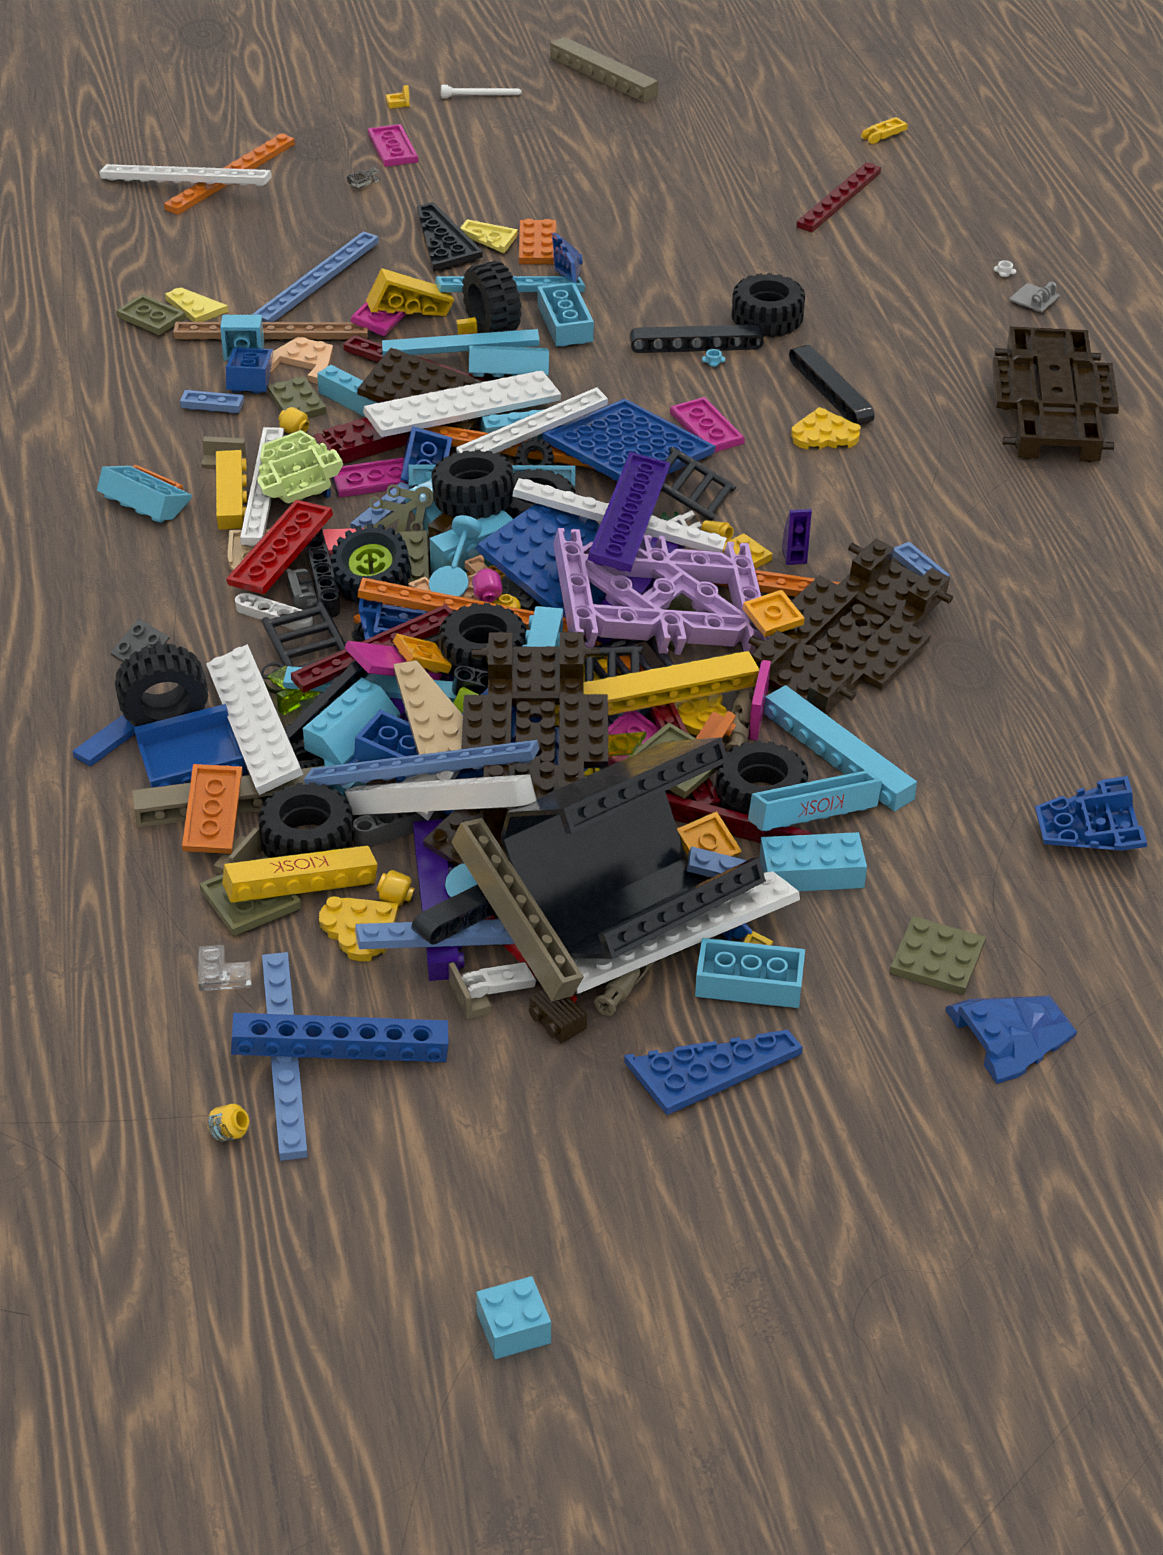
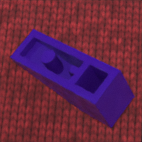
[782,509,812,565]

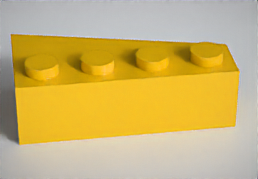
[366,268,454,316]
[216,450,247,530]

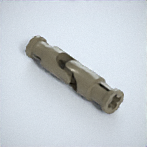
[725,687,755,752]
[594,962,655,1016]

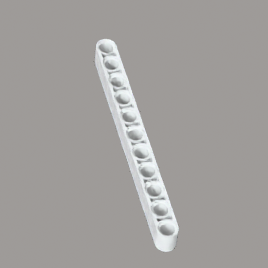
[345,775,536,815]

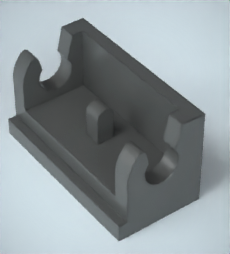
[286,569,318,610]

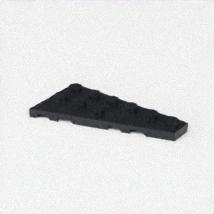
[417,202,483,271]

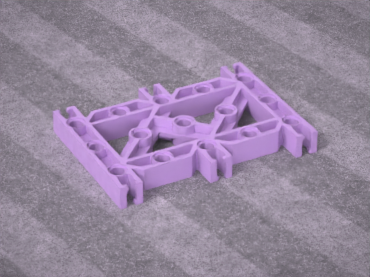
[553,528,771,656]

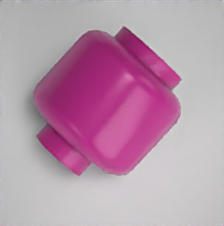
[472,569,503,603]

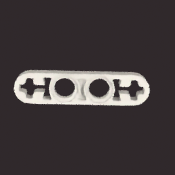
[235,593,313,630]

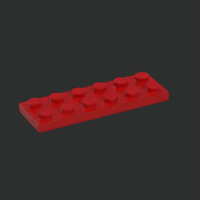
[226,500,333,594]

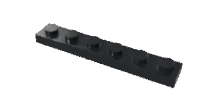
[284,660,369,745]

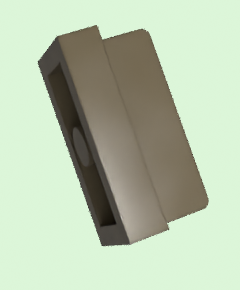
[202,436,247,468]
[214,828,262,875]
[449,962,491,1020]

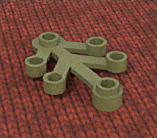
[363,485,434,532]

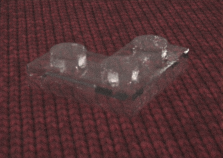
[198,945,251,991]

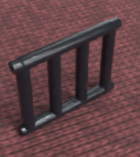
[661,447,736,521]
[261,602,346,668]
[594,636,678,679]
[584,646,643,682]

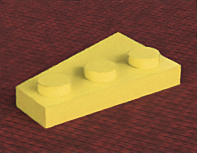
[460,219,518,253]
[165,288,228,322]

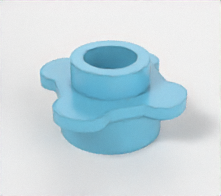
[702,349,725,367]

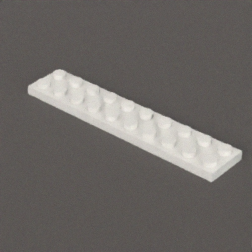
[363,371,561,437]
[206,644,304,795]
[572,871,800,994]

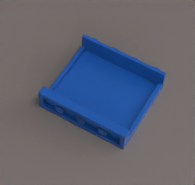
[134,704,248,788]

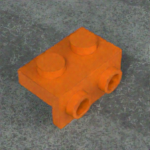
[696,711,736,744]

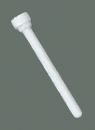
[441,85,522,99]

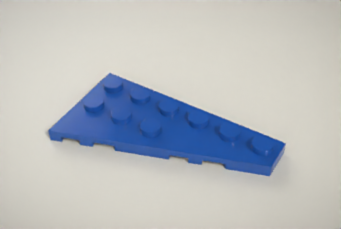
[624,1030,803,1115]

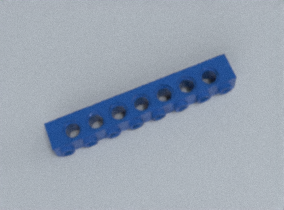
[231,1013,448,1062]

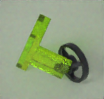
[260,662,319,715]

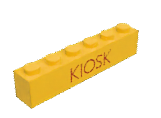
[222,846,378,903]

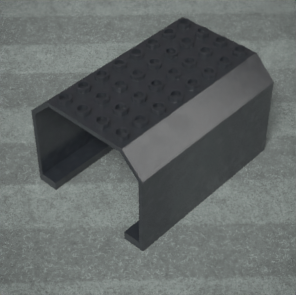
[501,737,766,959]

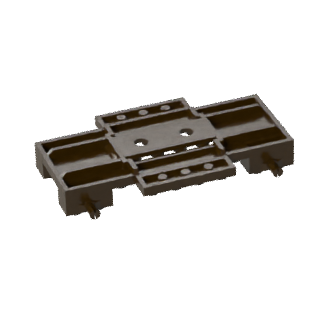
[992,326,1119,462]
[748,538,953,715]
[461,632,608,822]

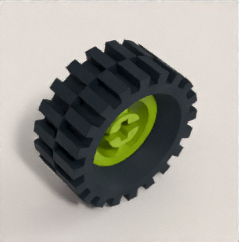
[330,524,412,603]

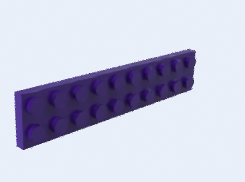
[587,452,671,572]

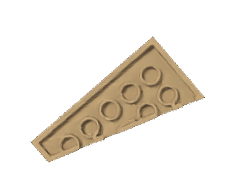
[394,660,463,755]

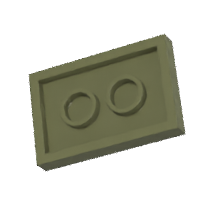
[116,294,186,335]
[267,377,326,418]

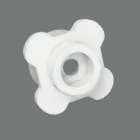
[994,261,1016,277]

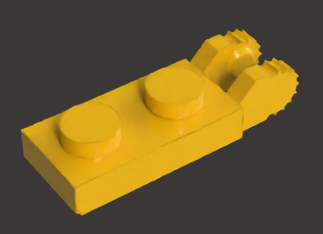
[861,117,908,144]

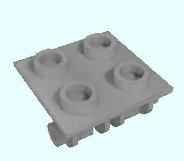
[1009,282,1060,312]

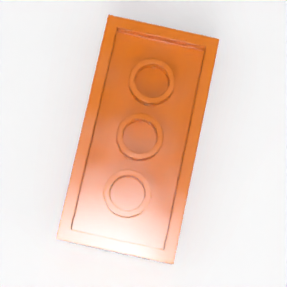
[519,219,556,264]
[182,764,242,854]

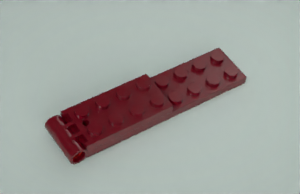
[312,415,489,464]

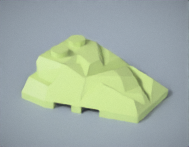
[257,430,343,503]

